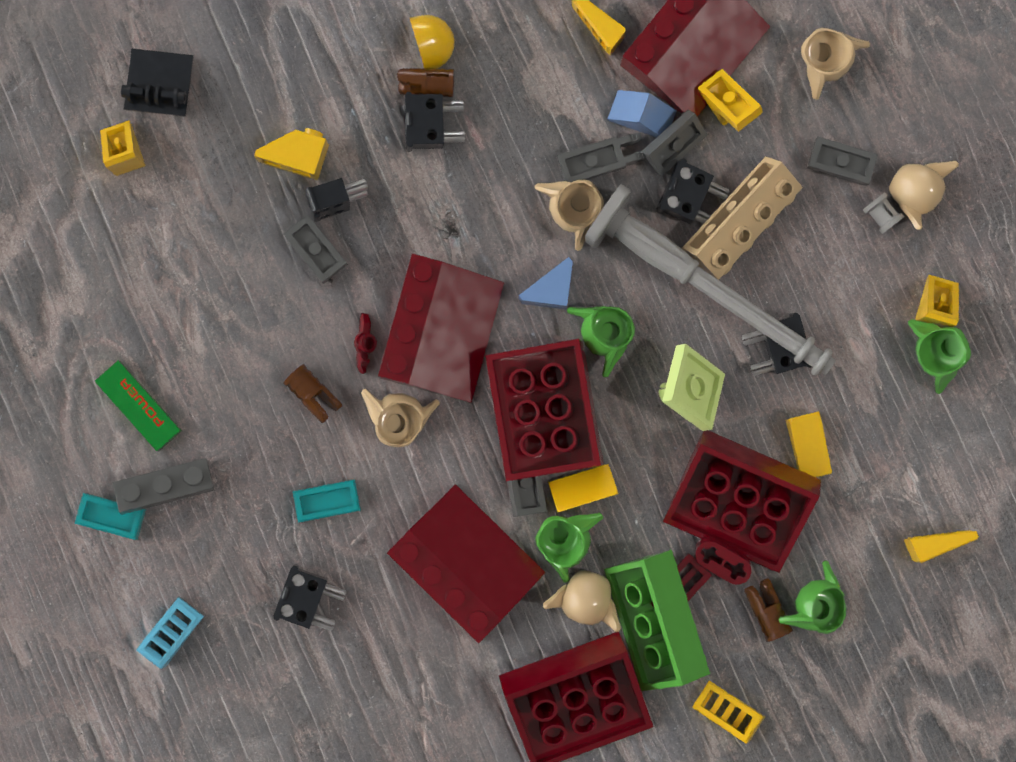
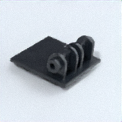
[121,48,194,117]

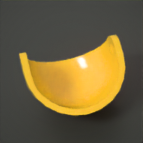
[409,15,455,69]

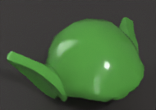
[567,306,635,377]
[908,319,971,394]
[535,513,603,583]
[779,560,846,634]

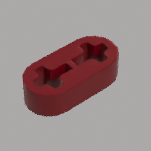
[695,537,752,585]

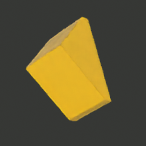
[100,120,146,176]
[915,275,959,327]

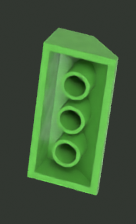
[604,550,710,691]

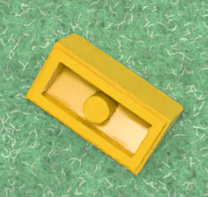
[548,464,619,512]

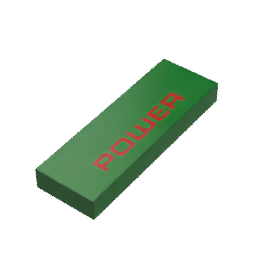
[95,360,182,452]

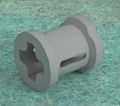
[863,192,905,234]

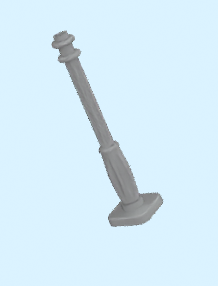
[585,184,836,376]

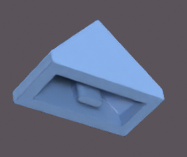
[607,90,676,138]
[519,257,573,310]

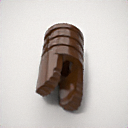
[397,68,454,97]
[283,364,343,423]
[744,578,793,642]

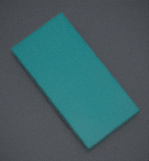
[292,479,361,523]
[74,493,146,540]

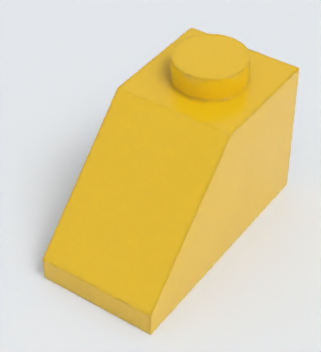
[254,128,329,180]

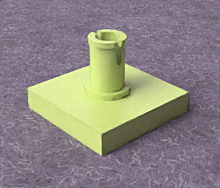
[659,344,725,431]

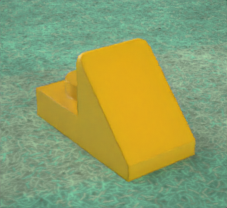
[698,69,763,132]

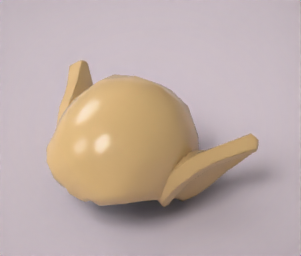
[801,28,870,100]
[889,161,959,230]
[535,180,604,251]
[361,389,439,447]
[543,570,621,632]

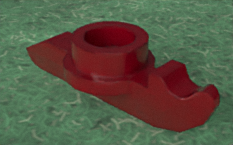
[354,313,377,374]

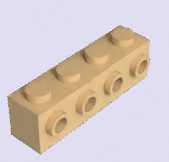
[681,156,803,280]

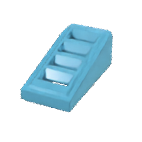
[136,597,204,669]

